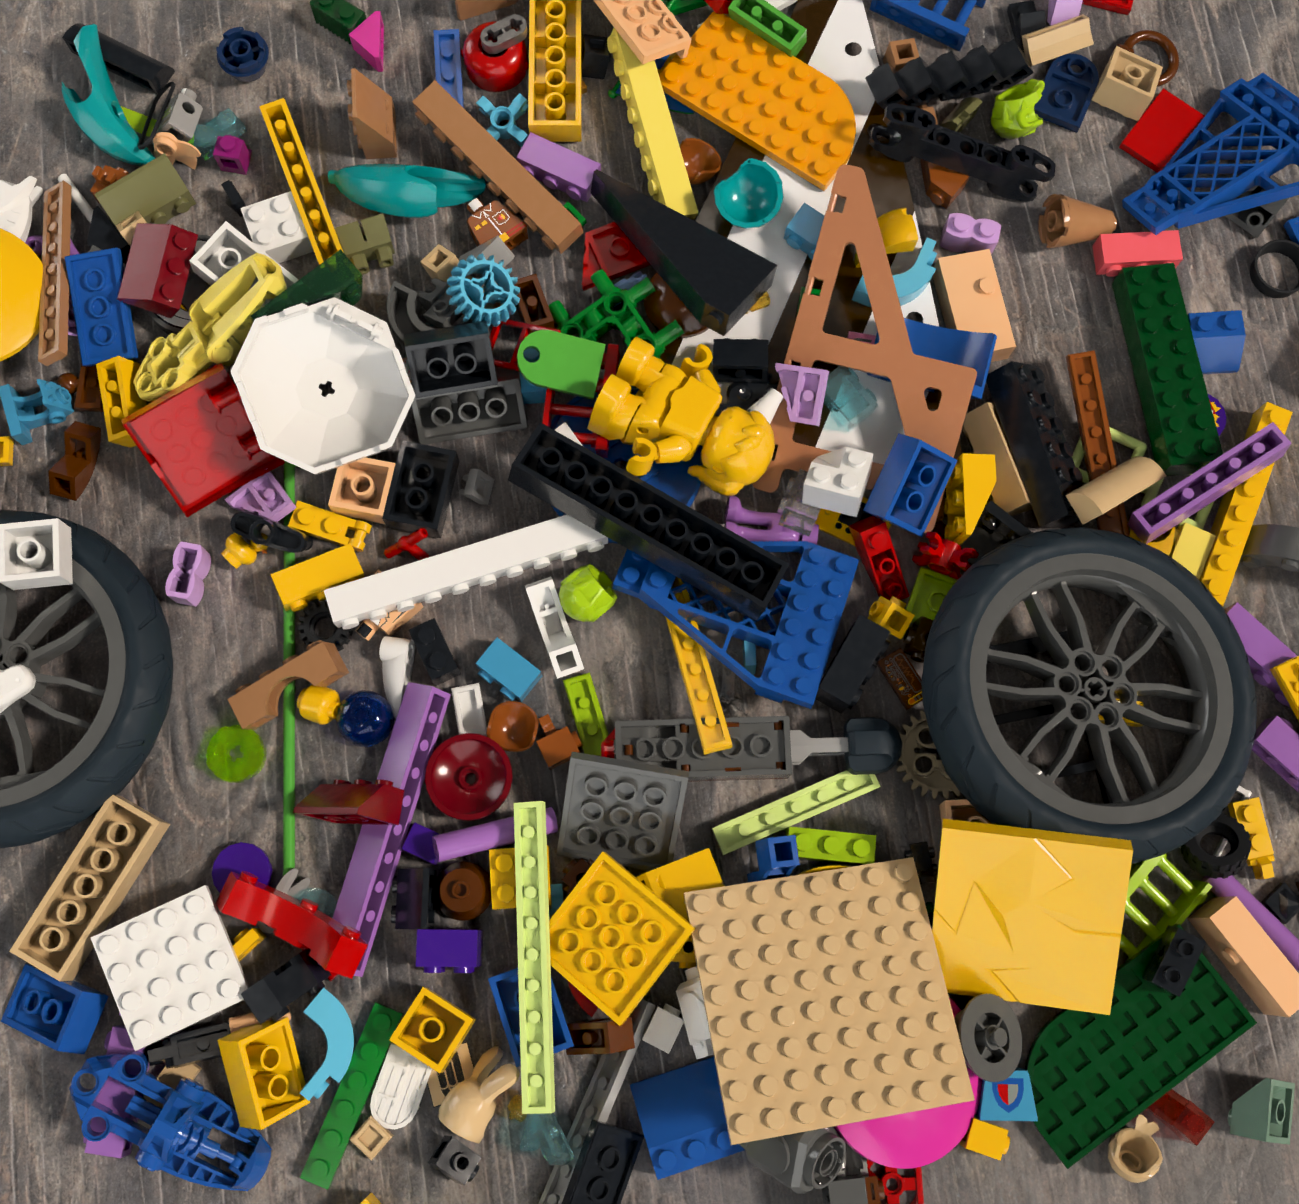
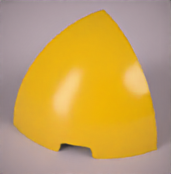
[855,207,918,268]

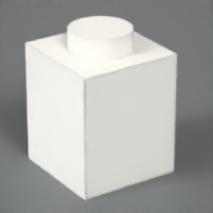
[642,1003,684,1054]

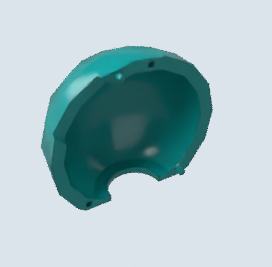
[714,158,783,229]

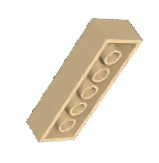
[9,795,170,982]

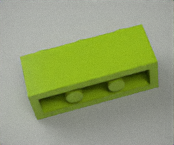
[785,826,876,865]

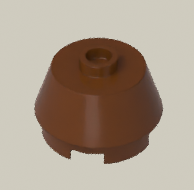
[435,861,491,921]

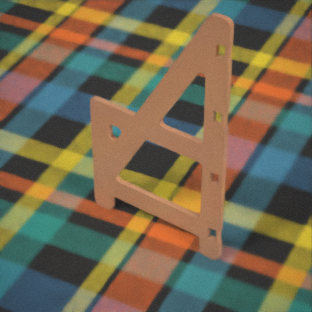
[752,164,977,533]

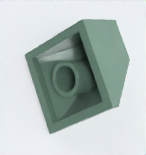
[1228,1078,1295,1145]

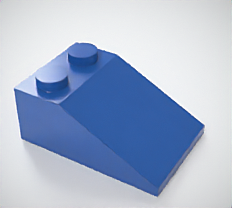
[1,963,109,1055]

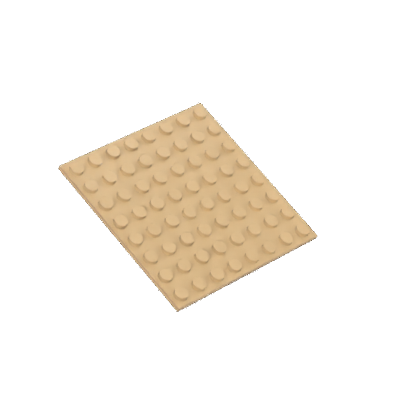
[684,857,975,1145]

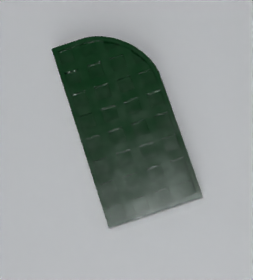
[1025,923,1257,1169]

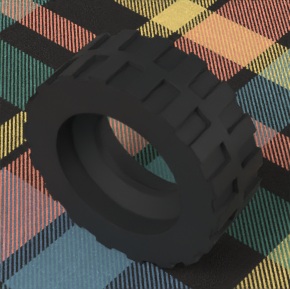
[1181,813,1251,879]

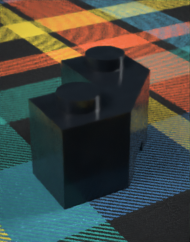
[241,948,331,1024]

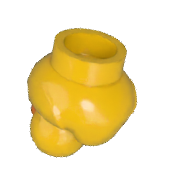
[221,533,268,569]

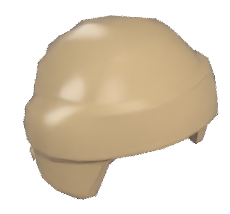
[1108,1114,1163,1183]

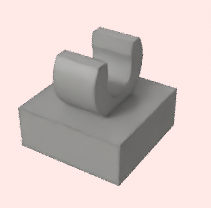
[459,469,495,505]

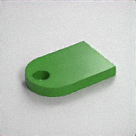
[517,330,606,400]

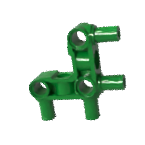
[548,269,685,358]

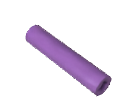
[432,807,558,862]
[1201,875,1299,971]

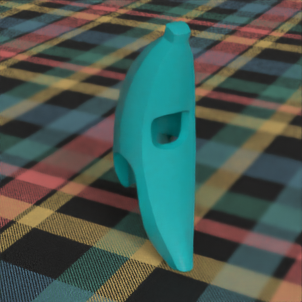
[61,24,155,166]
[328,164,486,218]

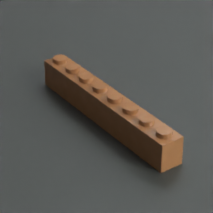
[412,80,584,254]

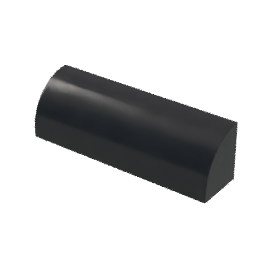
[62,23,175,94]

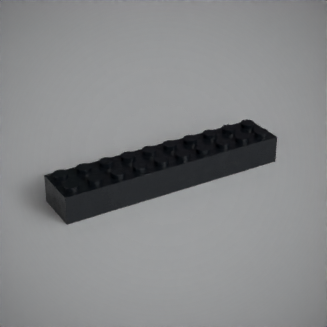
[508,422,789,622]

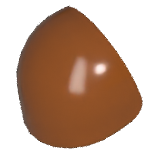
[679,138,722,185]
[487,701,539,752]

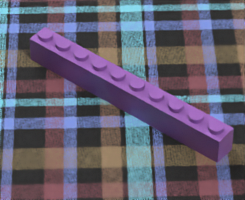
[318,682,451,977]

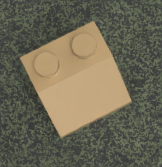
[1092,46,1163,121]

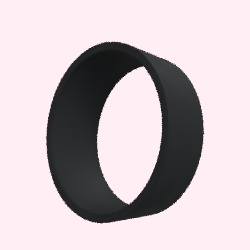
[1250,239,1299,298]

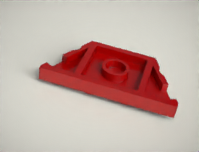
[582,222,651,291]

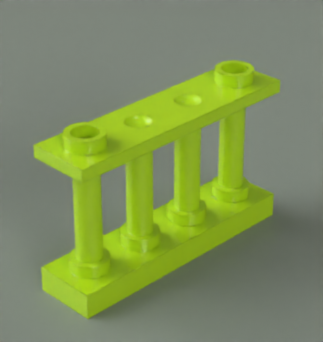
[1120,854,1212,960]

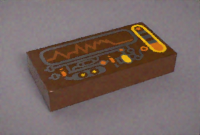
[876,648,923,711]

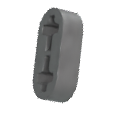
[480,14,528,54]

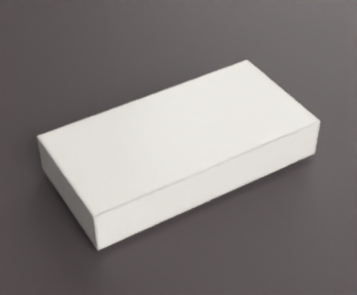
[451,683,487,737]

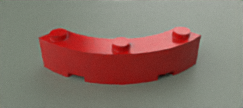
[215,871,368,979]

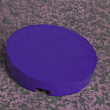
[212,842,273,893]

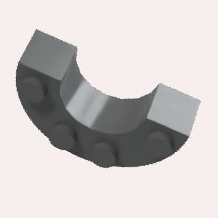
[387,281,490,351]
[1240,524,1299,572]

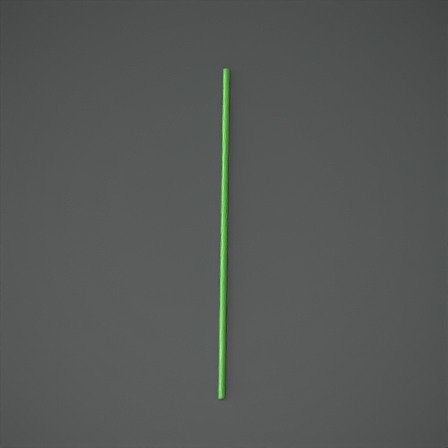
[283,460,295,876]

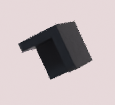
[582,34,611,79]

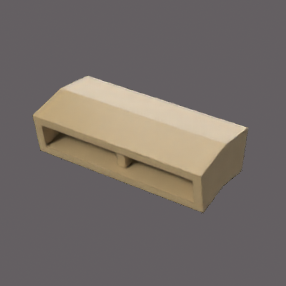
[1022,14,1094,66]

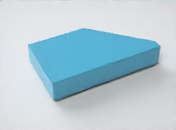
[743,618,757,675]

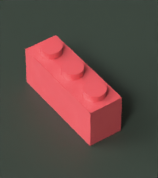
[1092,230,1183,277]

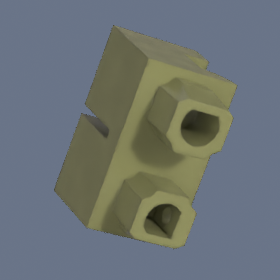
[335,213,395,276]

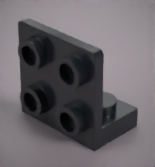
[960,501,1033,565]

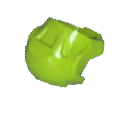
[991,79,1045,140]
[559,564,617,622]

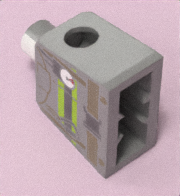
[151,88,203,144]

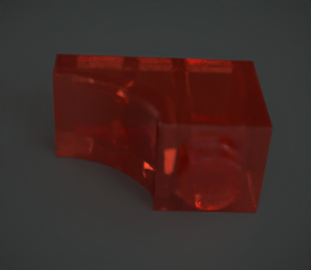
[1146,1089,1215,1146]

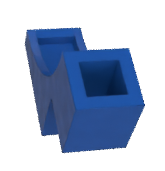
[747,835,800,883]

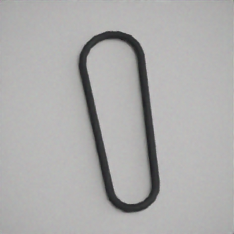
[138,82,175,150]

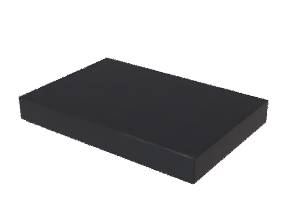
[562,1119,644,1204]

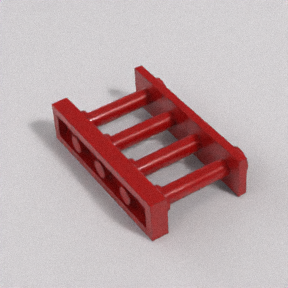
[542,344,620,458]

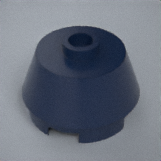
[216,27,269,82]

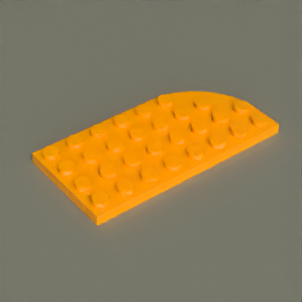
[659,11,856,191]

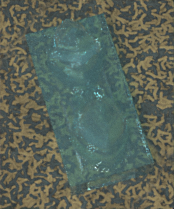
[189,108,247,161]

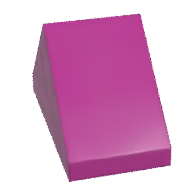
[349,11,384,72]

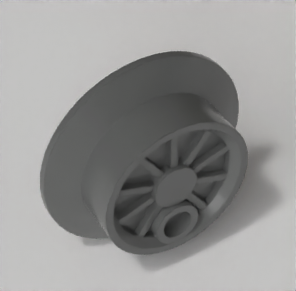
[954,994,1022,1082]

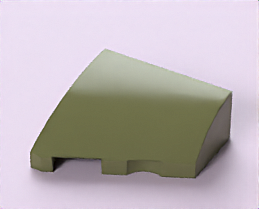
[939,97,982,132]

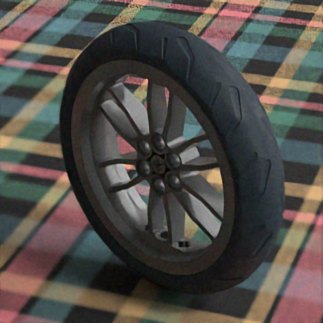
[0,510,173,848]
[921,527,1257,864]

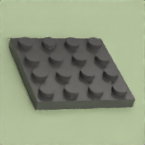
[556,752,689,871]

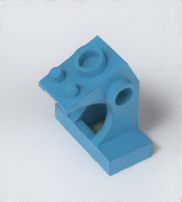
[0,379,74,445]

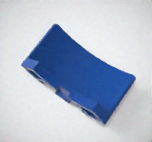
[867,318,997,399]

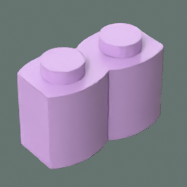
[940,213,1001,254]
[165,542,211,607]

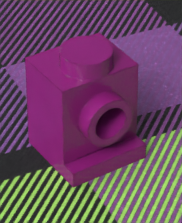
[213,135,252,175]

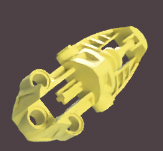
[133,253,288,402]

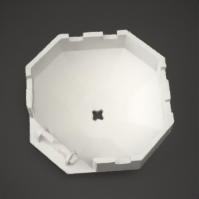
[230,297,415,475]

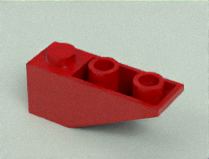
[849,515,909,600]

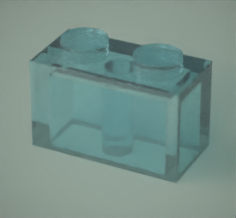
[824,366,878,432]

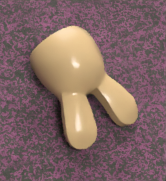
[438,1046,520,1144]

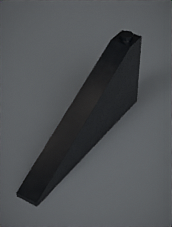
[590,169,777,336]

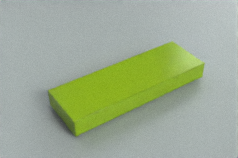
[563,672,608,756]

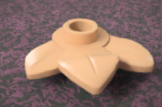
[153,132,201,170]

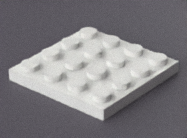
[91,885,249,1051]

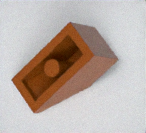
[920,159,970,209]

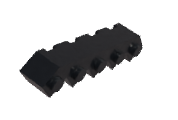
[865,39,1034,110]

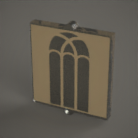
[427,1041,475,1108]

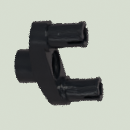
[230,512,313,553]

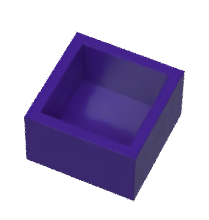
[416,929,483,973]

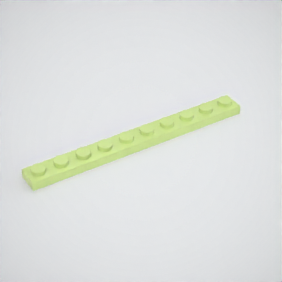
[514,801,555,1114]

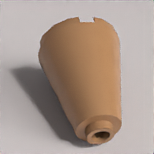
[1038,194,1117,248]

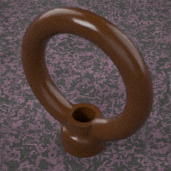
[1113,30,1179,87]

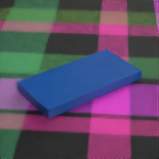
[64,248,139,366]

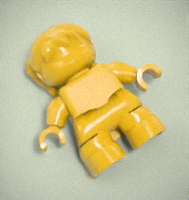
[587,336,775,496]

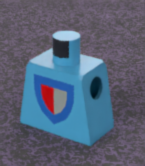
[975,1068,1038,1121]

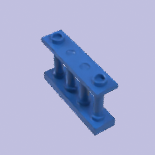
[869,0,986,51]

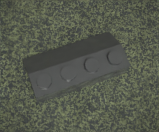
[411,368,527,445]

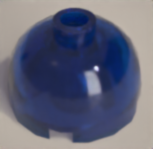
[336,690,394,748]

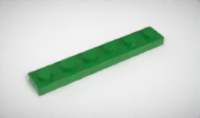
[300,1002,404,1190]

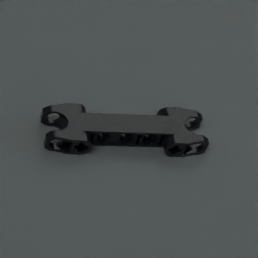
[869,103,1056,202]

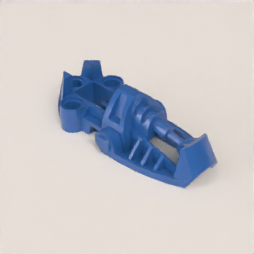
[69,1051,272,1191]

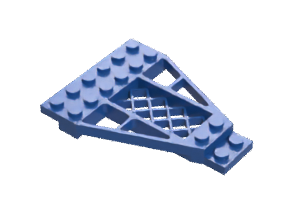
[1122,73,1299,235]
[612,541,860,709]

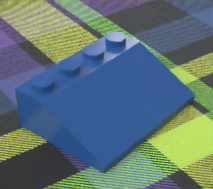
[629,1056,745,1180]

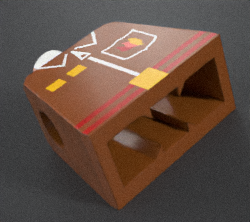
[467,198,528,250]

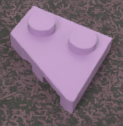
[775,363,829,426]
[224,468,297,522]

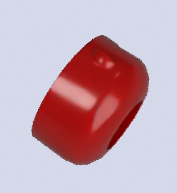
[461,21,529,92]

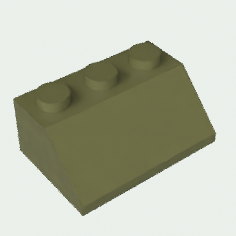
[94,153,196,226]

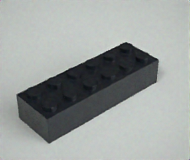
[986,361,1083,527]

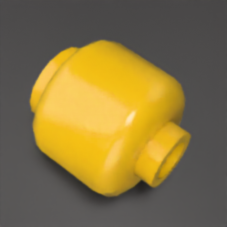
[297,684,342,725]

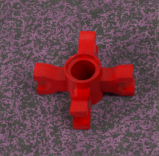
[912,531,979,580]

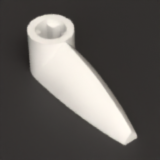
[379,636,415,719]

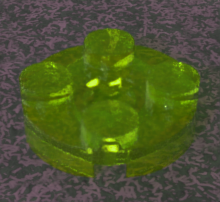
[206,725,267,783]

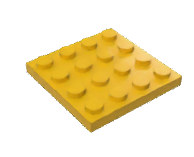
[549,851,696,1026]

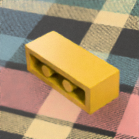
[96,356,147,448]
[270,543,364,612]

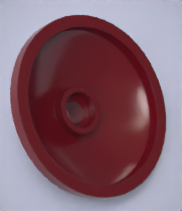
[425,733,513,821]

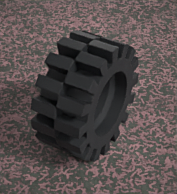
[298,601,353,651]

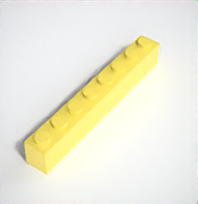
[607,28,699,220]

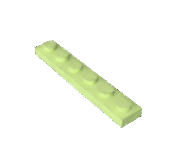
[712,770,881,856]

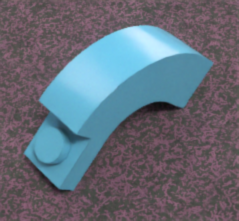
[852,237,937,307]
[299,987,354,1101]

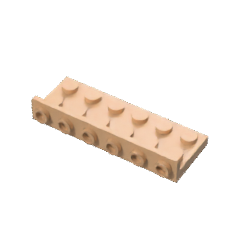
[594,0,692,64]

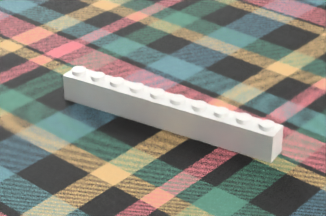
[324,515,608,629]

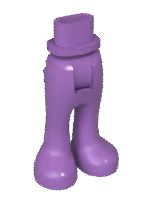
[724,496,819,545]

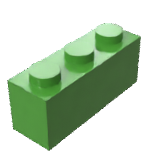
[728,0,807,57]

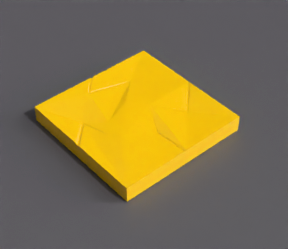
[932,818,1133,1015]

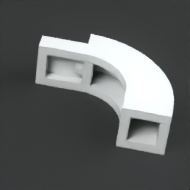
[524,577,584,678]

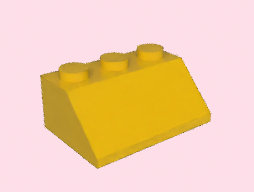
[217,1017,310,1130]

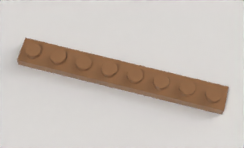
[38,180,72,366]

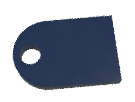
[1034,54,1099,133]

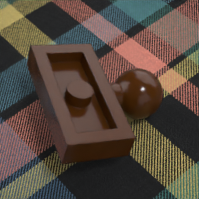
[57,363,104,412]

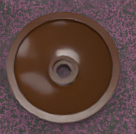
[644,272,709,338]

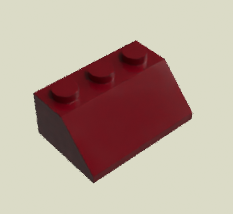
[116,223,198,318]
[293,779,404,825]

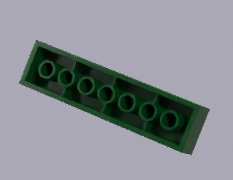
[1112,263,1223,477]

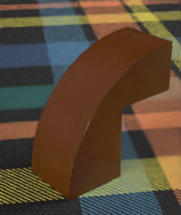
[48,421,101,501]

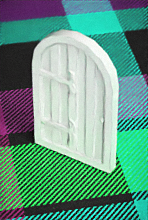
[370,1043,432,1130]

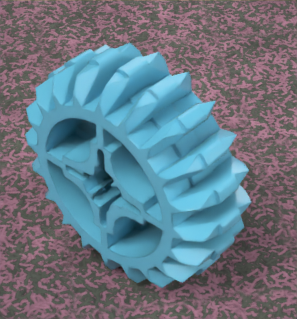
[446,253,520,327]

